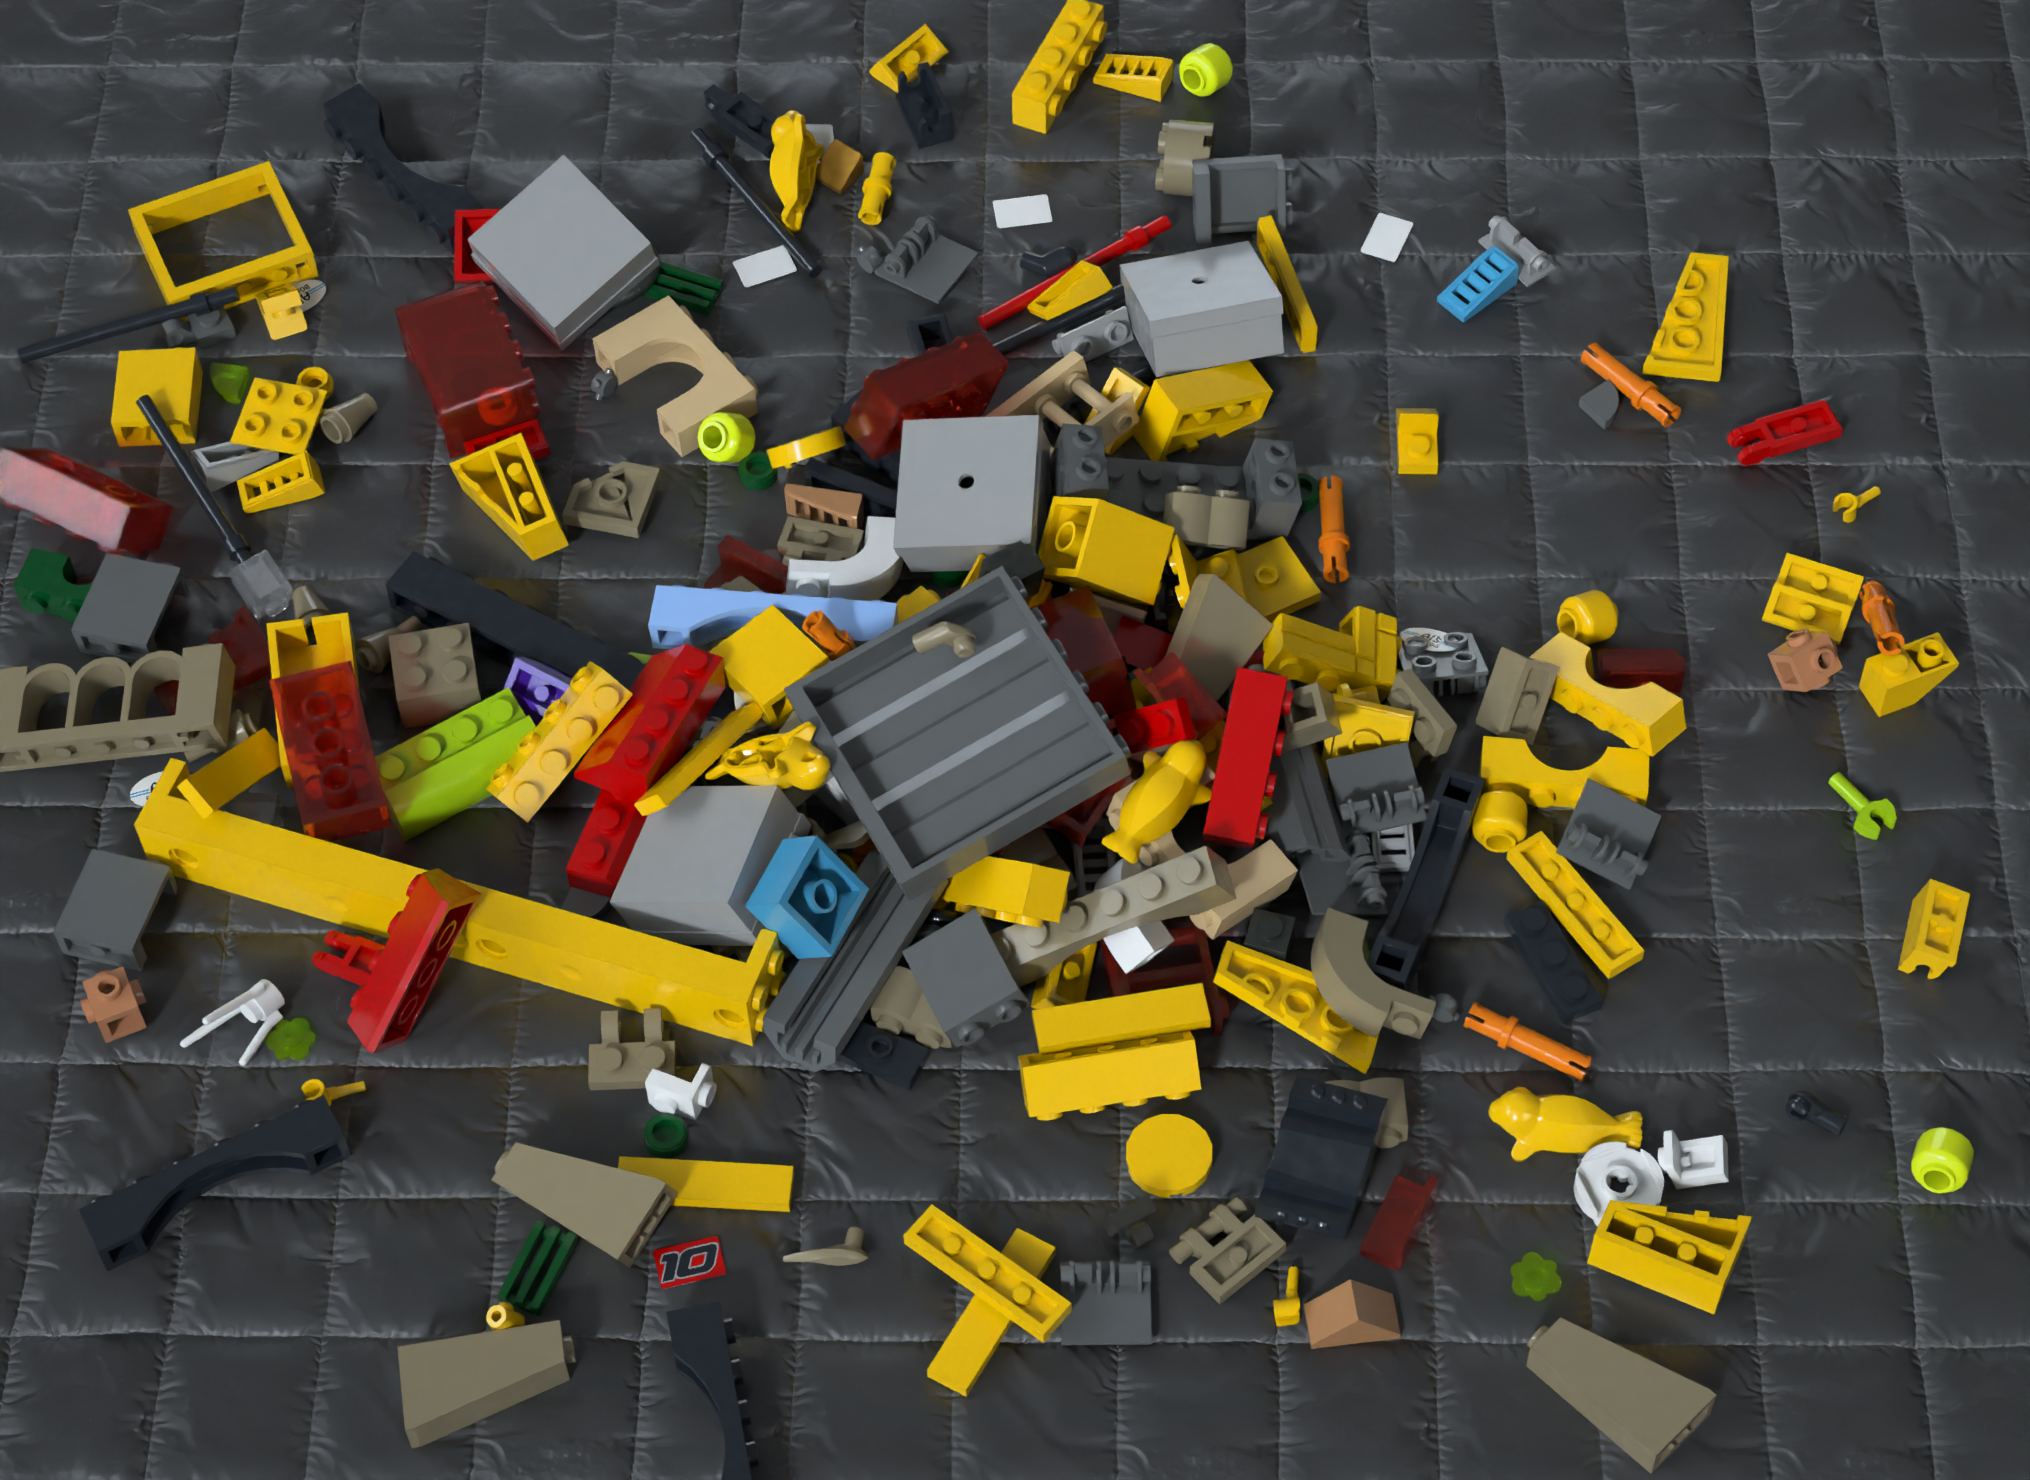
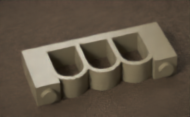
[0,643,236,772]

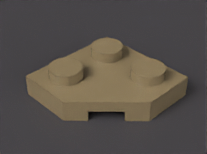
[562,461,661,538]

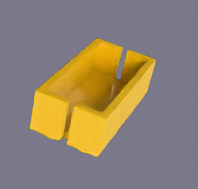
[266,612,368,789]

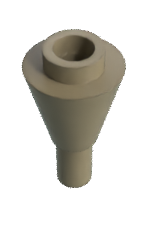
[355,616,422,673]
[184,709,259,762]

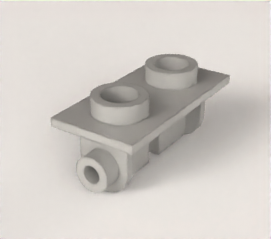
[1478,215,1556,287]
[1052,306,1134,362]

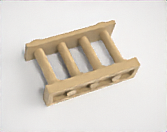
[985,350,1139,490]

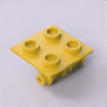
[230,377,328,455]

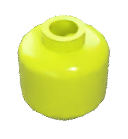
[1179,43,1233,97]
[697,412,756,463]
[1911,1127,1974,1193]

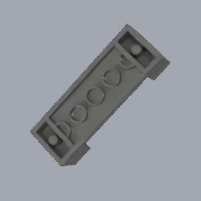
[1049,423,1302,541]

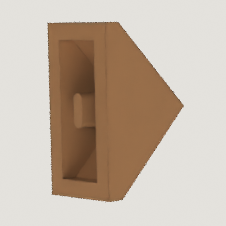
[1304,1279,1401,1349]

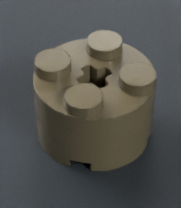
[1155,119,1215,196]

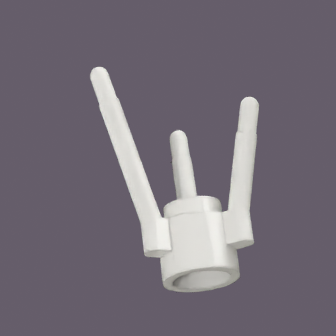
[180,979,285,1066]

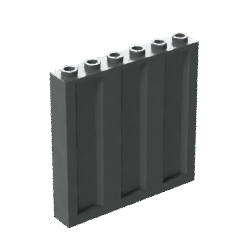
[784,566,1132,901]

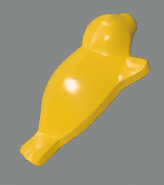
[770,110,825,233]
[705,722,830,790]
[1101,740,1212,865]
[1488,1087,1642,1162]

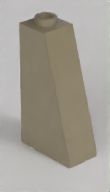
[1146,574,1273,708]
[491,1142,678,1268]
[1526,1317,1716,1474]
[397,1320,576,1448]

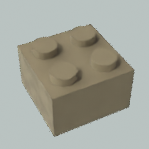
[388,623,482,729]

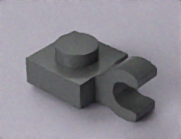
[163,306,236,349]

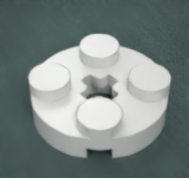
[1574,1141,1664,1227]

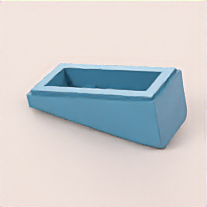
[1437,246,1519,323]

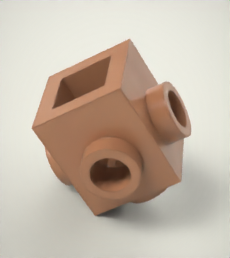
[1767,628,1843,692]
[80,966,147,1043]

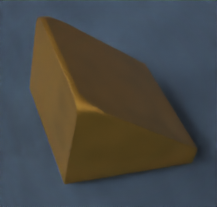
[815,139,864,194]

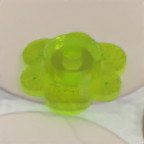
[265,1018,316,1061]
[1510,1252,1561,1301]

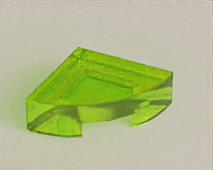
[210,362,250,404]

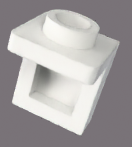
[645,1063,717,1121]
[1658,1130,1729,1189]

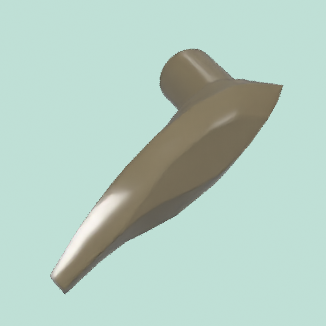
[783,1227,868,1266]

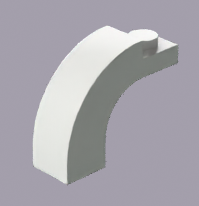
[786,516,904,601]
[1094,858,1175,974]

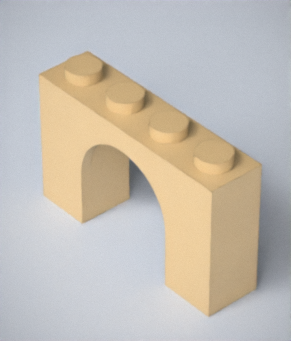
[592,295,758,457]
[1106,764,1298,940]

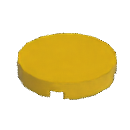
[1126,1114,1212,1198]

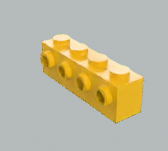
[1012,0,1107,134]
[486,661,633,823]
[941,856,1070,928]
[1018,1031,1201,1120]

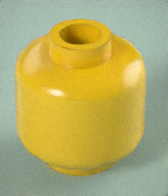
[1557,590,1618,646]
[1472,788,1528,853]

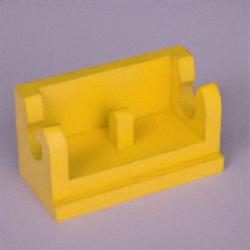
[1898,879,1970,979]

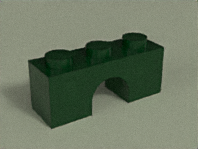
[13,548,93,622]

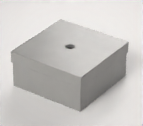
[468,155,660,351]
[1119,241,1284,377]
[893,415,1051,572]
[610,785,812,946]

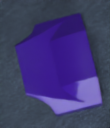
[503,657,572,726]

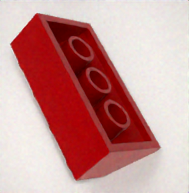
[574,644,725,802]
[1203,667,1294,848]
[566,757,682,906]
[347,868,481,1054]

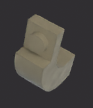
[1311,907,1436,1039]

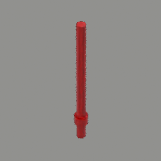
[978,215,1171,330]

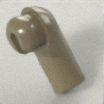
[912,621,976,658]

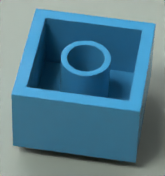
[745,835,869,959]

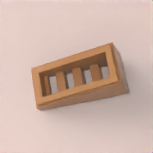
[784,483,865,530]

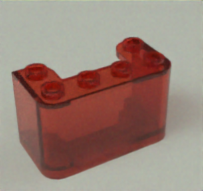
[395,280,541,459]

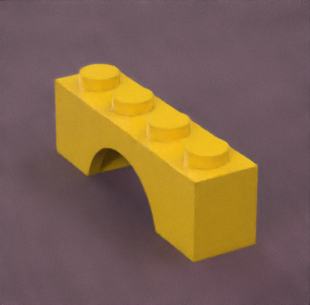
[1530,632,1686,757]
[1479,736,1650,809]

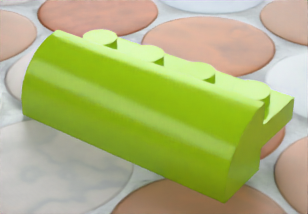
[363,687,536,842]

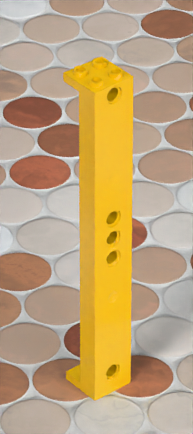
[134,758,787,1046]

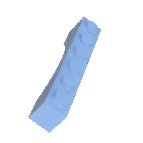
[648,585,899,649]

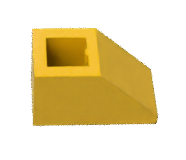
[1859,632,1959,717]

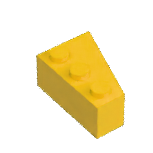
[1133,360,1273,462]
[449,433,569,561]
[1587,1200,1752,1314]

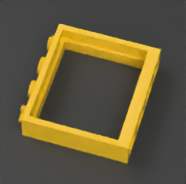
[128,161,319,321]

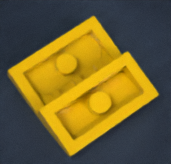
[1762,553,1864,645]

